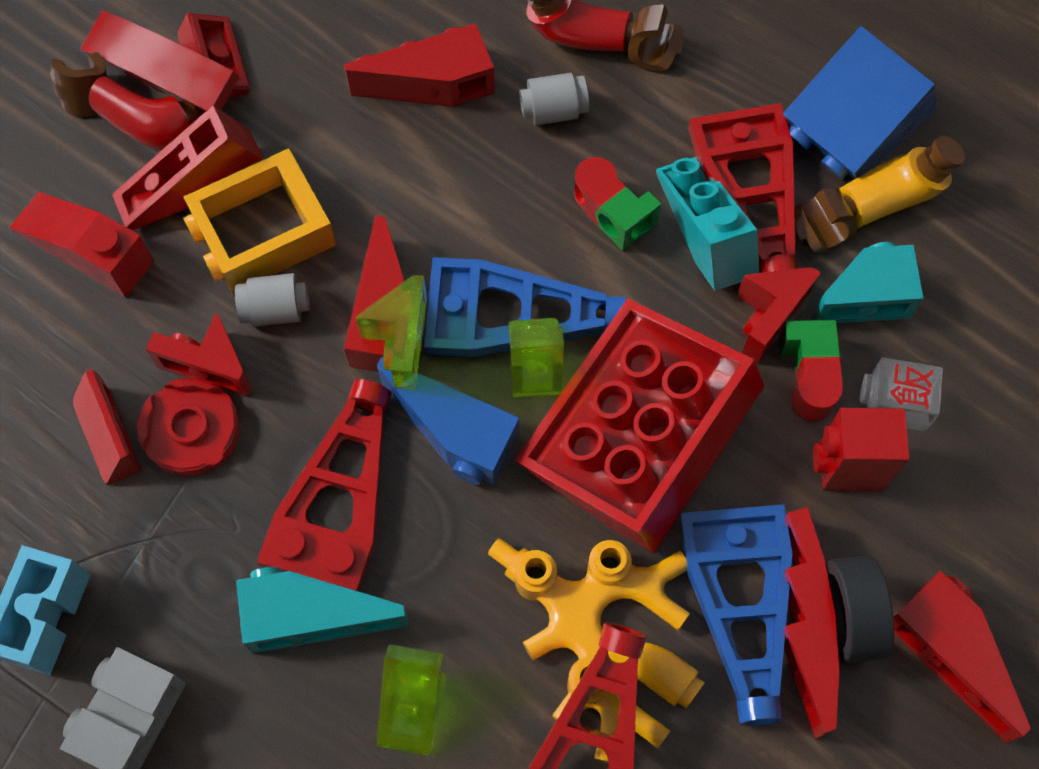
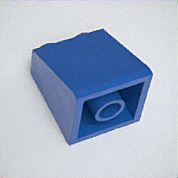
[783,26,937,180]

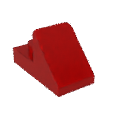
[737,267,821,364]
[146,314,252,397]

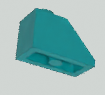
[813,242,923,323]

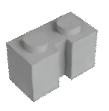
[59,647,186,769]

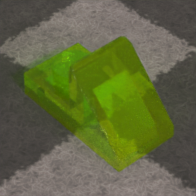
[356,275,427,390]
[508,318,564,397]
[376,644,445,756]

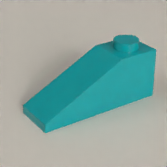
[236,567,409,654]

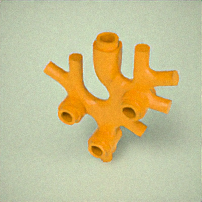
[488,538,705,764]

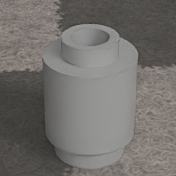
[519,73,589,126]
[235,273,310,327]

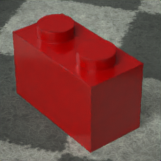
[813,408,910,491]

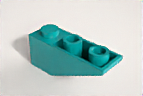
[656,157,759,291]

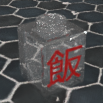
[860,357,943,431]

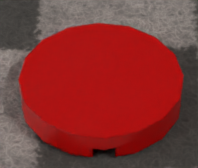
[137,377,240,477]

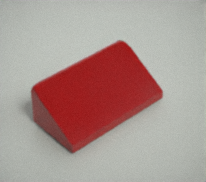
[177,13,250,99]
[73,369,141,485]

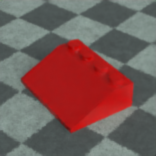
[514,298,765,554]

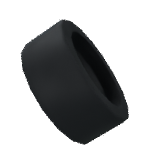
[826,555,894,663]

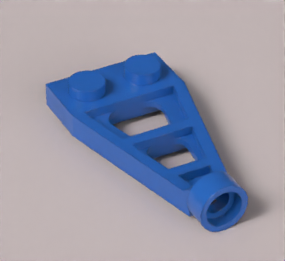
[424,257,626,357]
[679,505,792,726]

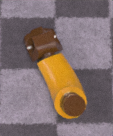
[794,135,965,254]

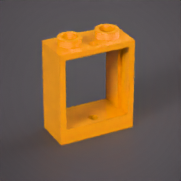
[183,148,336,294]

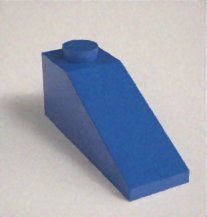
[377,357,520,486]

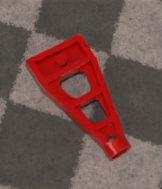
[688,103,798,273]
[257,379,392,592]
[528,622,647,769]

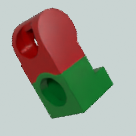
[574,157,661,251]
[778,320,843,422]

